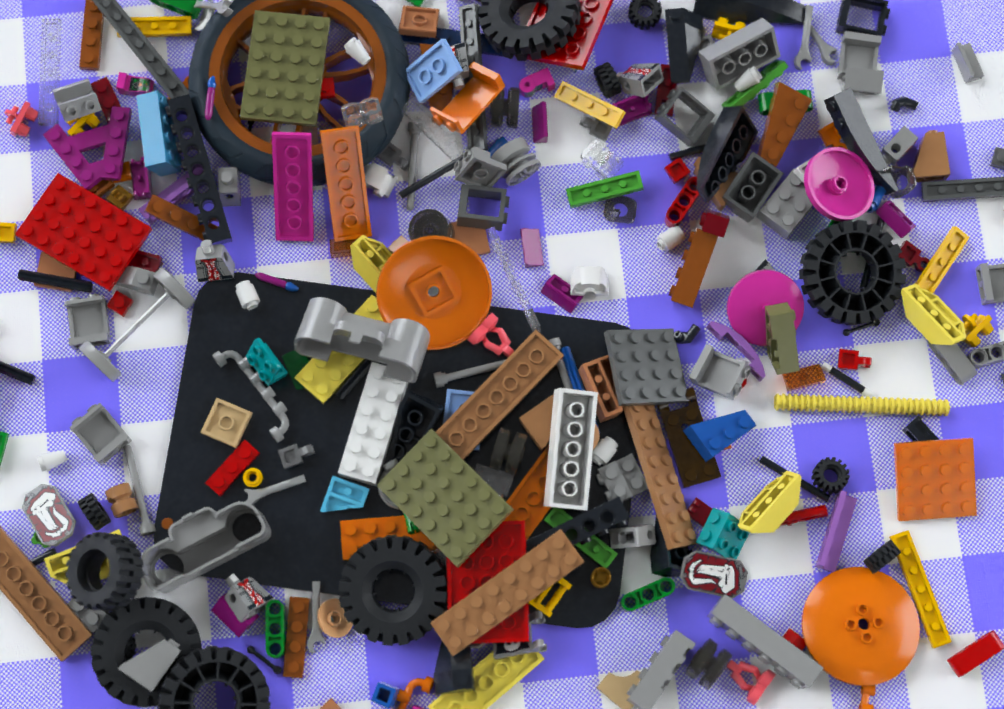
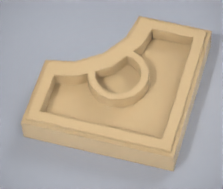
[596,670,641,709]

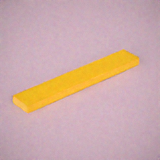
[889,530,952,649]

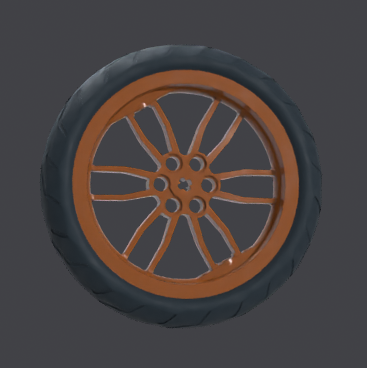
[188,0,411,186]

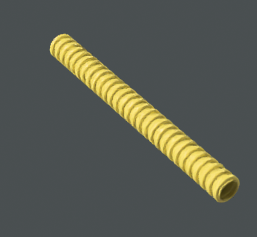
[774,393,950,416]

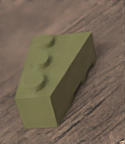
[765,302,800,375]

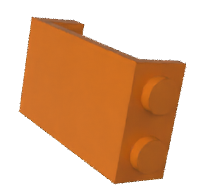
[429,61,506,134]

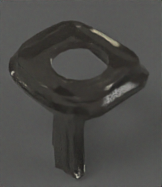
[883,165,917,199]
[604,196,637,223]

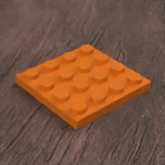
[894,437,977,521]

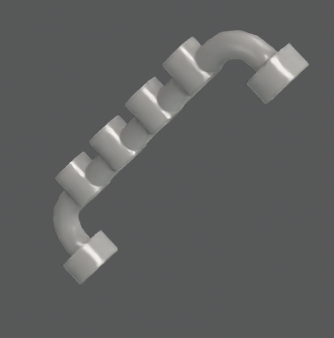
[212,350,289,443]

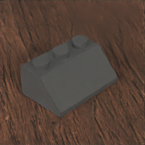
[722,152,784,223]

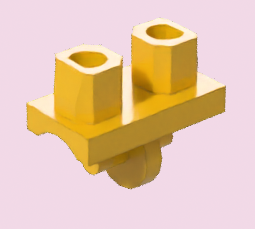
[711,17,745,40]
[67,113,100,136]
[962,313,994,347]

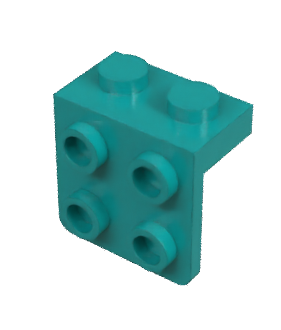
[246,338,288,386]
[696,508,750,559]

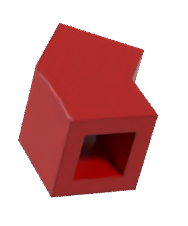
[783,628,806,651]

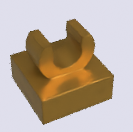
[106,184,134,210]

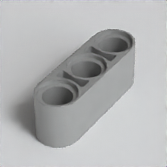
[928,341,977,385]
[967,341,1004,369]

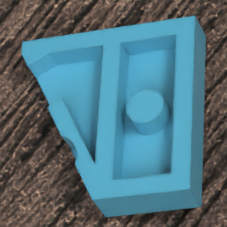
[320,476,370,512]

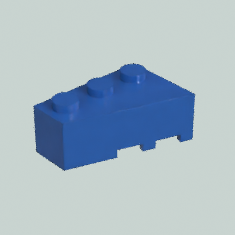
[683,410,757,462]

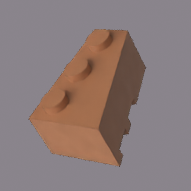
[578,355,623,423]

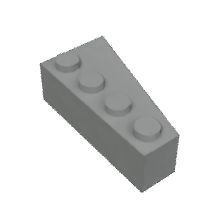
[627,630,696,709]

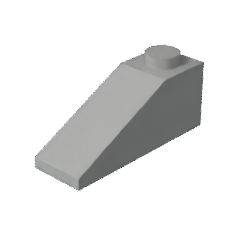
[115,266,158,296]

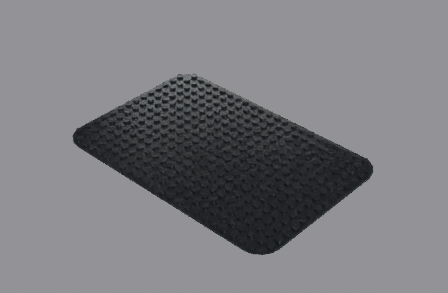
[154,272,637,628]

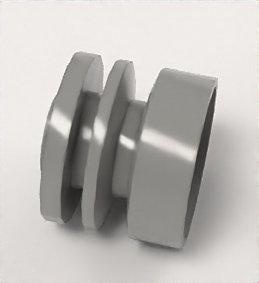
[491,137,541,186]

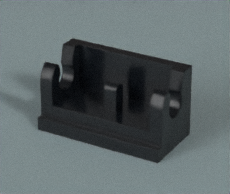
[902,416,939,442]

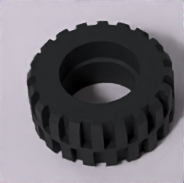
[66,532,144,611]

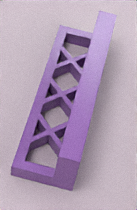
[138,167,204,225]
[815,490,857,573]

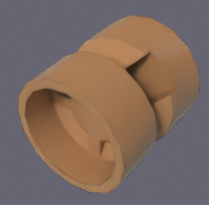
[105,483,139,518]

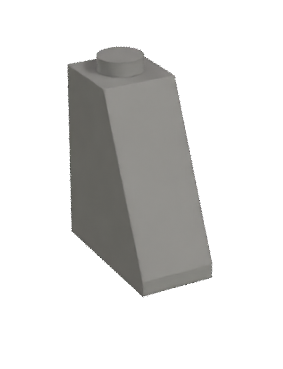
[118,638,181,692]

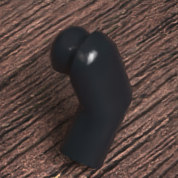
[890,96,919,112]
[673,324,701,344]

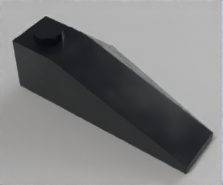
[665,8,704,84]
[390,391,445,462]
[650,515,693,577]
[434,641,475,695]

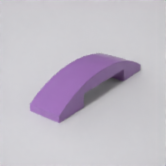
[706,321,766,382]

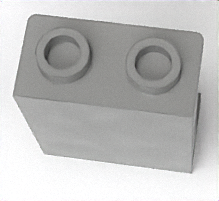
[837,31,882,82]
[52,78,101,122]
[975,263,1004,305]
[64,294,112,350]
[689,344,751,400]
[69,403,132,465]

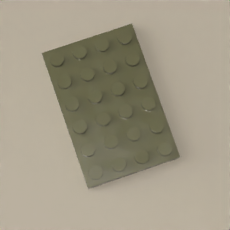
[240,10,331,127]
[377,429,514,568]

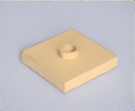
[200,398,253,448]

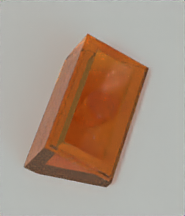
[330,237,368,258]
[782,364,826,392]

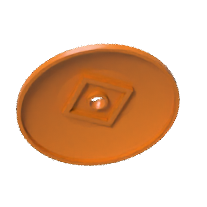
[376,235,492,350]
[801,567,920,686]

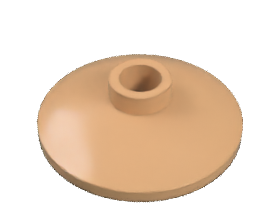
[318,598,353,638]

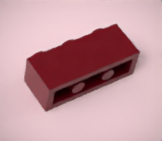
[699,209,730,238]

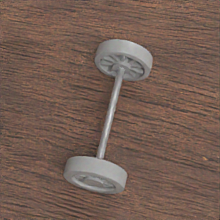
[79,268,195,382]

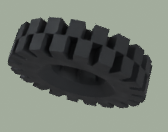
[478,0,581,61]
[799,220,907,325]
[338,535,448,646]
[91,597,202,707]
[158,646,271,709]

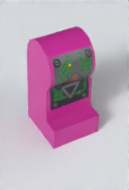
[519,67,555,98]
[116,72,155,96]

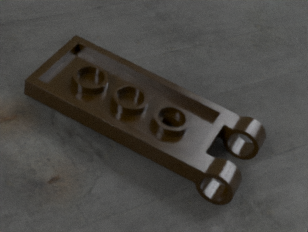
[657,387,721,488]

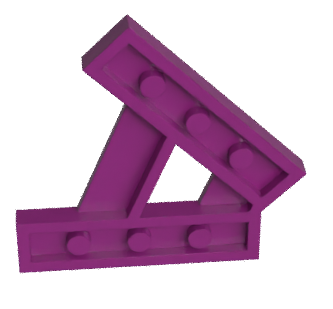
[43,106,132,190]

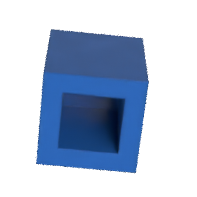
[371,681,400,708]

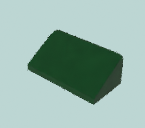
[282,350,309,390]

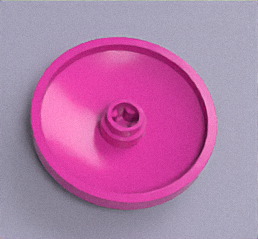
[804,147,875,222]
[727,269,804,346]

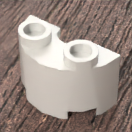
[364,163,398,198]
[570,265,608,296]

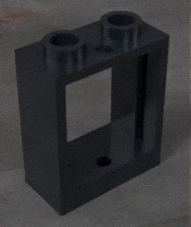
[835,0,890,36]

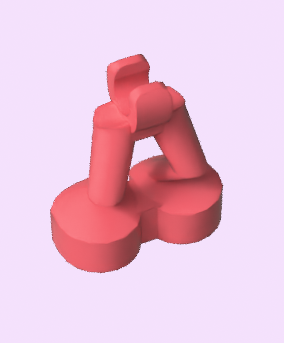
[467,313,514,357]
[726,660,776,706]

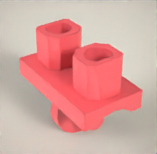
[4,101,39,137]

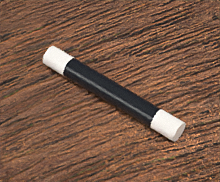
[821,361,874,398]

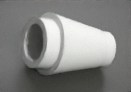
[344,37,371,66]
[734,66,763,92]
[37,450,68,472]

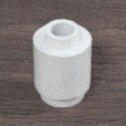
[656,226,685,252]
[235,280,260,310]
[592,436,618,466]

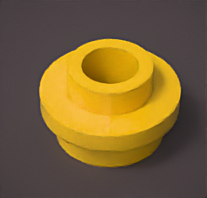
[243,468,263,488]

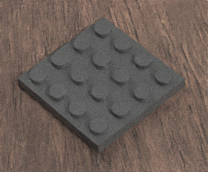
[604,328,689,406]

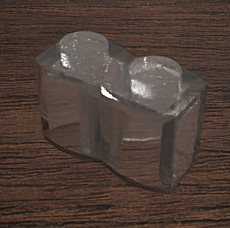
[341,97,383,128]
[581,138,624,180]

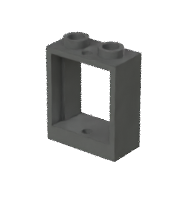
[655,87,715,146]
[457,184,510,231]

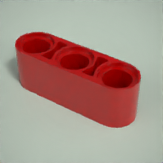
[665,177,700,228]
[947,630,1004,678]

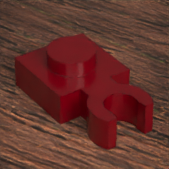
[898,240,930,272]

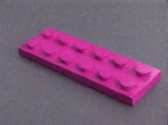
[272,132,314,241]

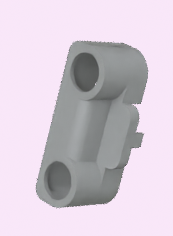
[294,297,430,383]
[141,502,271,593]

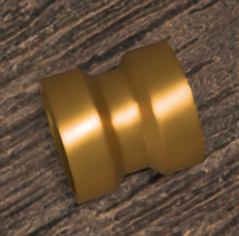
[591,567,611,589]

